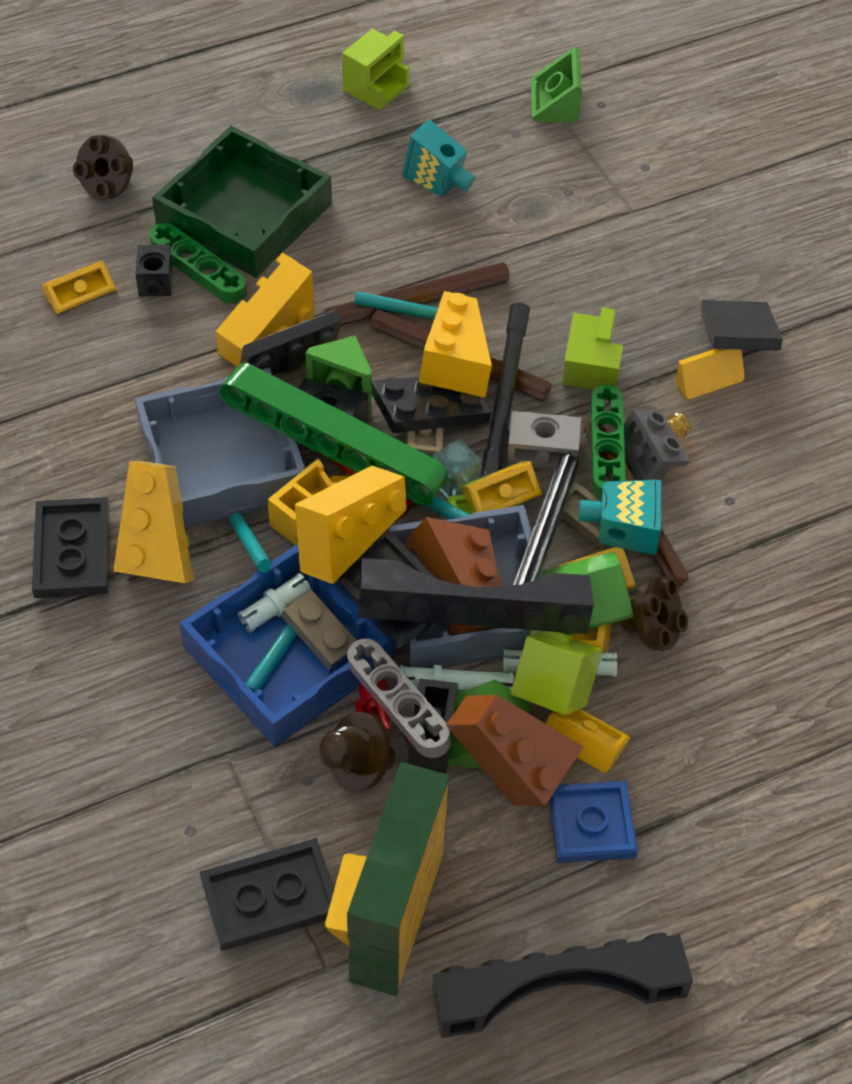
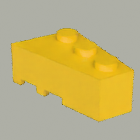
[215,252,314,366]
[419,291,492,398]
[268,458,336,545]
[114,461,195,583]
[295,466,406,584]

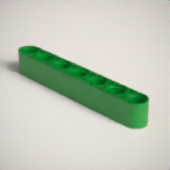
[219,363,448,505]

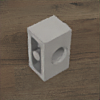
[507,411,581,469]

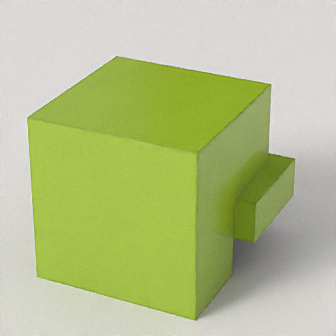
[342,28,410,110]
[562,307,623,390]
[510,630,603,716]

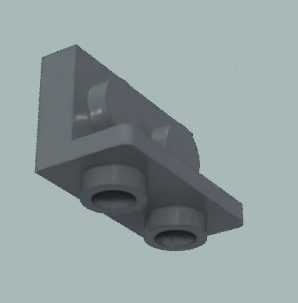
[624,410,690,480]

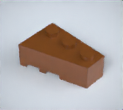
[405,517,501,636]
[446,695,583,806]

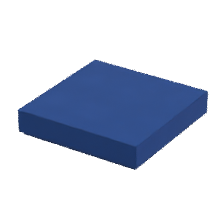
[549,781,638,863]

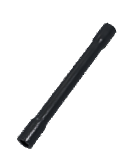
[479,302,530,479]

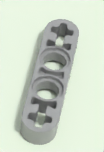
[347,639,451,758]

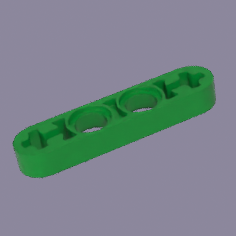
[149,223,247,303]
[590,384,626,500]

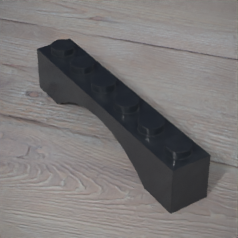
[358,558,594,634]
[432,933,693,1038]

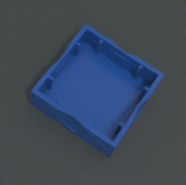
[179,544,393,747]

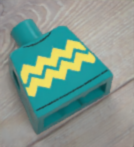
[402,119,476,196]
[578,480,661,555]

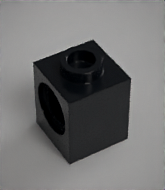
[135,245,173,296]

